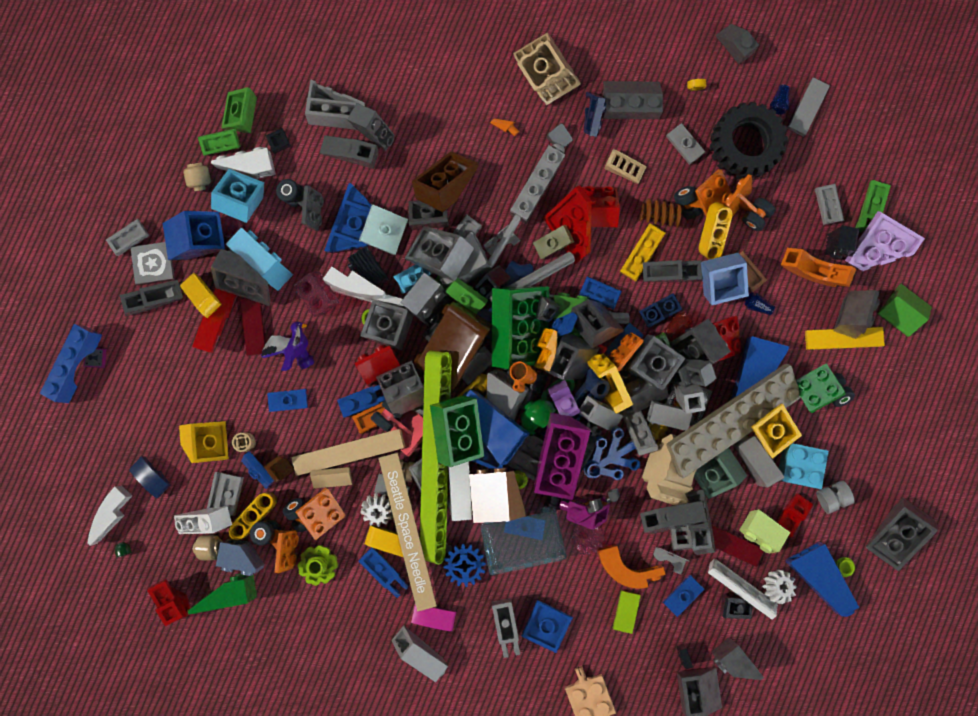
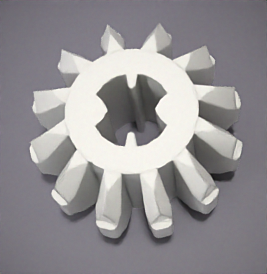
[361,492,393,527]
[762,570,797,604]

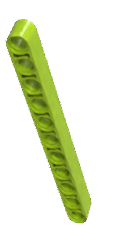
[420,351,452,564]

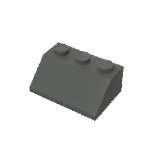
[603,81,663,119]

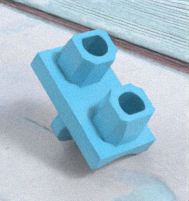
[393,264,431,294]

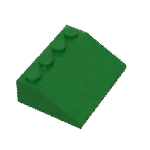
[492,286,549,369]

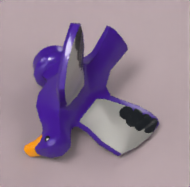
[261,322,315,371]

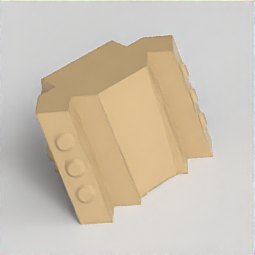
[513,32,581,105]
[642,434,696,506]

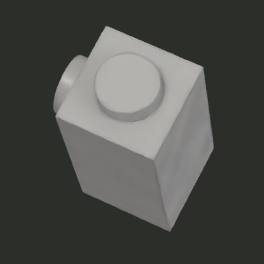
[674,383,707,414]
[579,396,623,431]
[647,400,694,431]

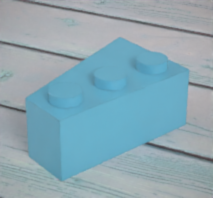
[226,228,293,291]

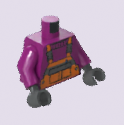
[560,488,620,530]

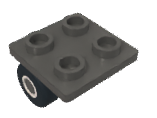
[276,179,324,231]

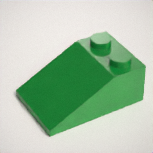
[188,573,257,615]

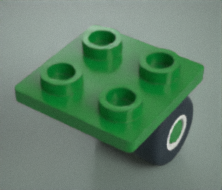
[796,364,855,413]

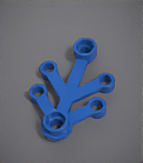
[583,426,640,480]

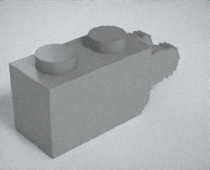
[492,598,520,658]

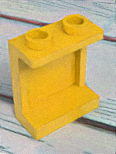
[587,353,633,414]

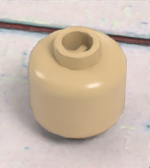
[183,163,211,191]
[193,535,222,561]

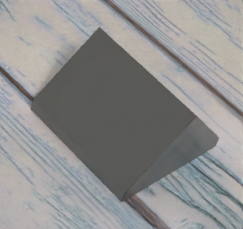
[409,200,449,230]

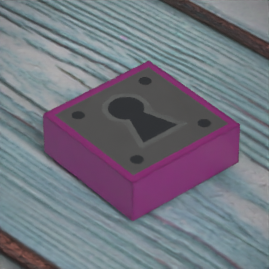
[83,348,107,368]

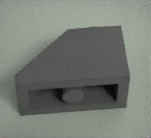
[716,24,759,64]

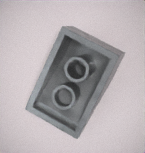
[405,226,474,281]
[211,249,271,306]
[670,318,731,364]
[866,498,938,571]

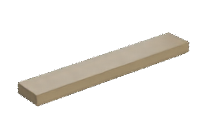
[291,429,406,476]

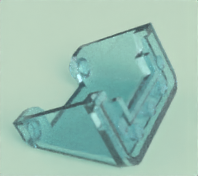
[480,507,567,575]

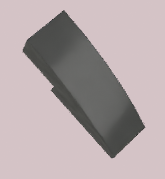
[643,260,702,282]
[120,280,183,316]
[669,359,716,387]
[685,490,716,555]

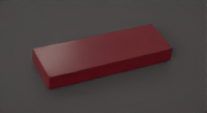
[240,298,266,356]
[712,525,764,567]

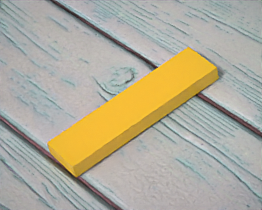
[805,327,885,350]

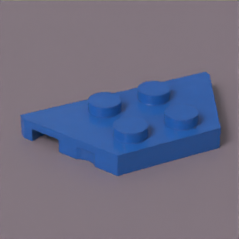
[324,183,372,253]

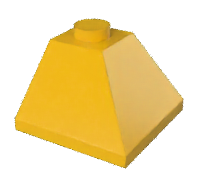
[751,404,802,459]
[179,421,229,463]

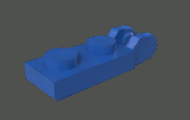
[337,385,385,418]
[358,547,409,598]

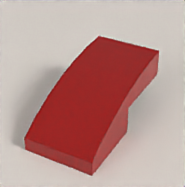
[776,493,813,538]
[147,579,184,626]

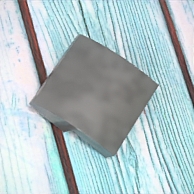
[508,434,544,480]

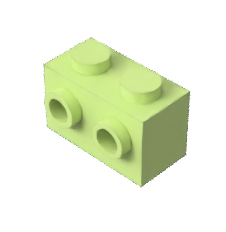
[739,509,790,554]

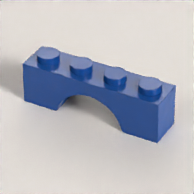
[40,324,103,403]

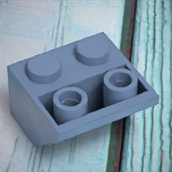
[216,538,265,576]

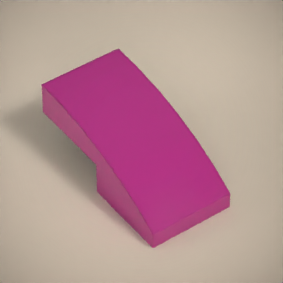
[411,604,456,631]

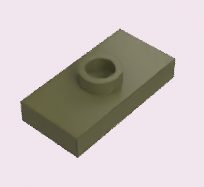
[533,225,574,260]

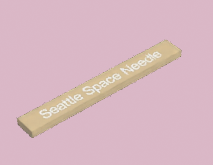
[379,453,437,612]

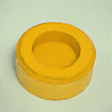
[687,79,707,91]

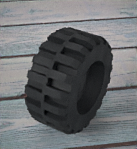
[710,102,788,179]

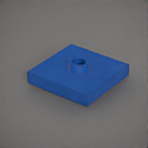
[521,599,573,653]

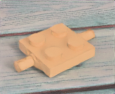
[565,666,616,716]

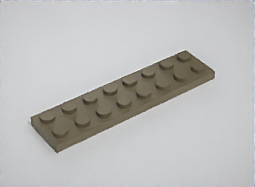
[666,364,801,479]

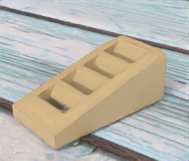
[604,149,646,184]

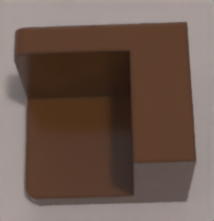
[264,455,295,482]

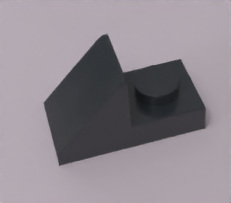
[720,594,753,619]

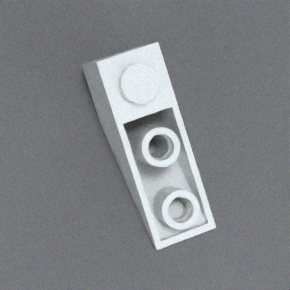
[211,147,276,179]
[174,506,232,534]

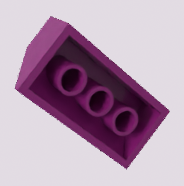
[534,412,591,500]

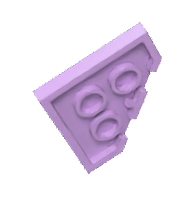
[845,211,925,271]

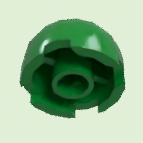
[520,399,559,437]

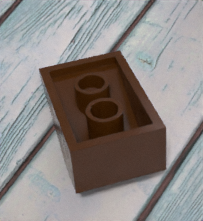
[412,151,479,212]

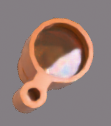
[510,361,537,393]

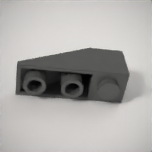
[347,103,395,151]
[319,136,379,169]
[640,501,707,534]

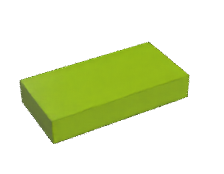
[613,590,641,634]

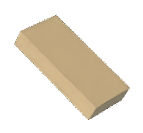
[310,467,352,488]

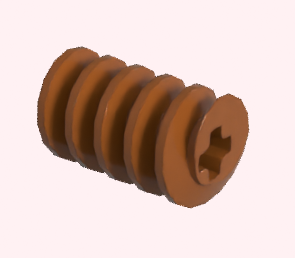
[639,198,682,228]

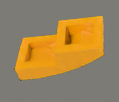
[534,328,557,372]

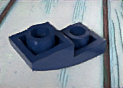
[639,293,683,328]
[129,456,171,498]

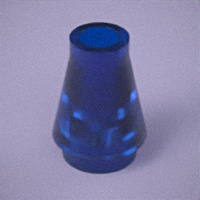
[770,85,790,115]
[744,292,775,316]

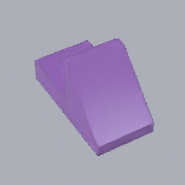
[548,380,580,417]

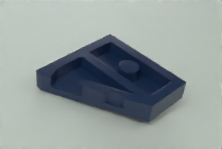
[584,91,606,137]

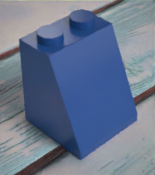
[163,211,225,260]

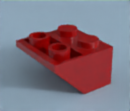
[582,186,620,227]
[354,345,401,386]

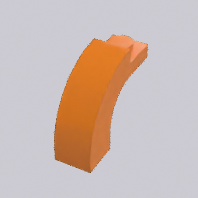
[781,247,856,287]
[597,544,666,589]

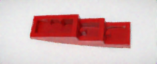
[192,288,236,353]

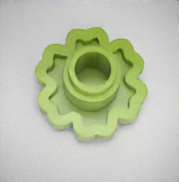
[298,545,338,586]

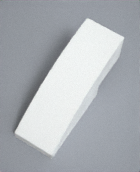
[323,267,386,299]
[449,462,472,521]
[87,485,132,546]

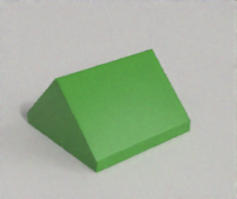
[221,87,257,134]
[877,284,932,337]

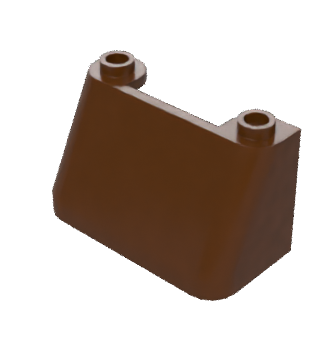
[414,301,492,394]

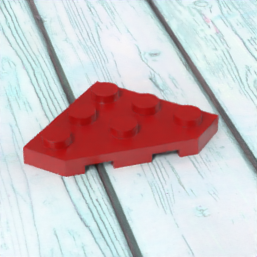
[543,185,592,264]

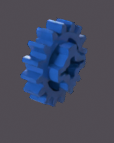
[444,543,486,587]

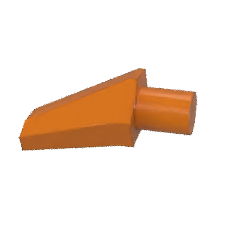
[490,118,519,137]

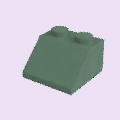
[694,448,747,499]

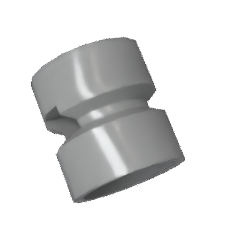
[816,480,855,514]

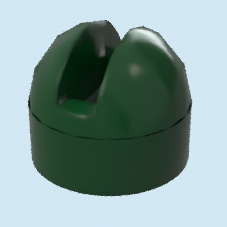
[115,542,132,558]

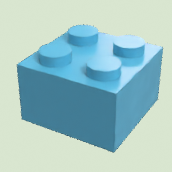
[211,169,264,223]
[779,443,829,489]

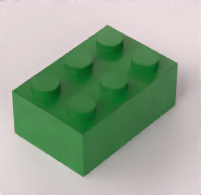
[430,395,484,467]

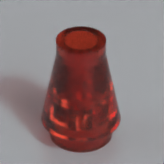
[664,311,693,338]

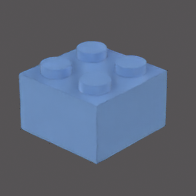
[701,253,749,305]

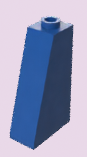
[731,336,789,400]
[464,390,530,465]
[785,542,859,617]

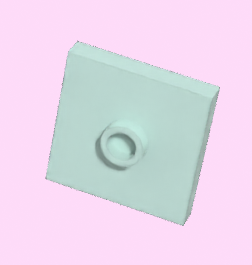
[359,205,408,255]

